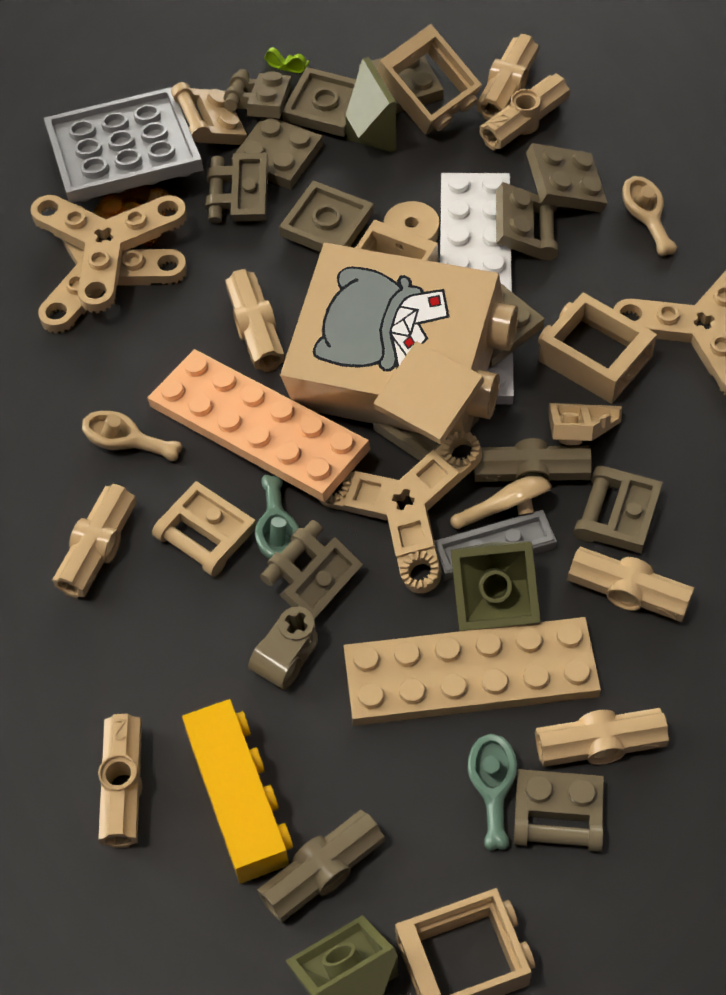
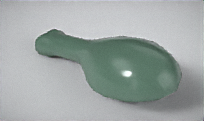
[255,475,299,559]
[467,733,517,851]

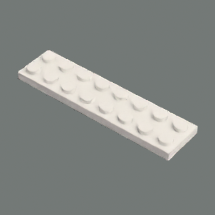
[440,173,514,405]

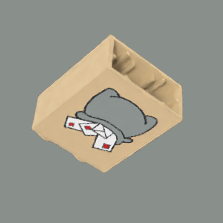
[280,242,519,438]

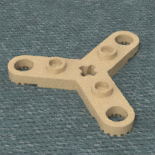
[30,195,187,313]
[38,204,187,334]
[613,271,726,395]
[318,431,482,593]

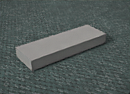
[435,510,557,581]

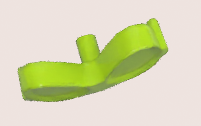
[264,47,310,73]

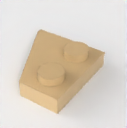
[548,403,622,445]

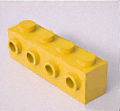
[182,699,293,884]

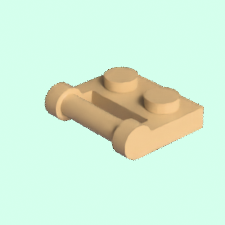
[171,82,247,145]
[152,481,256,577]

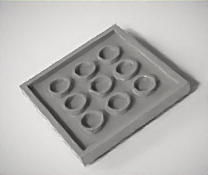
[44,87,203,203]

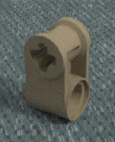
[248,606,318,690]

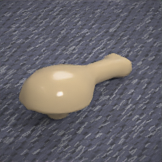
[622,176,677,256]
[82,410,183,462]
[450,476,552,529]

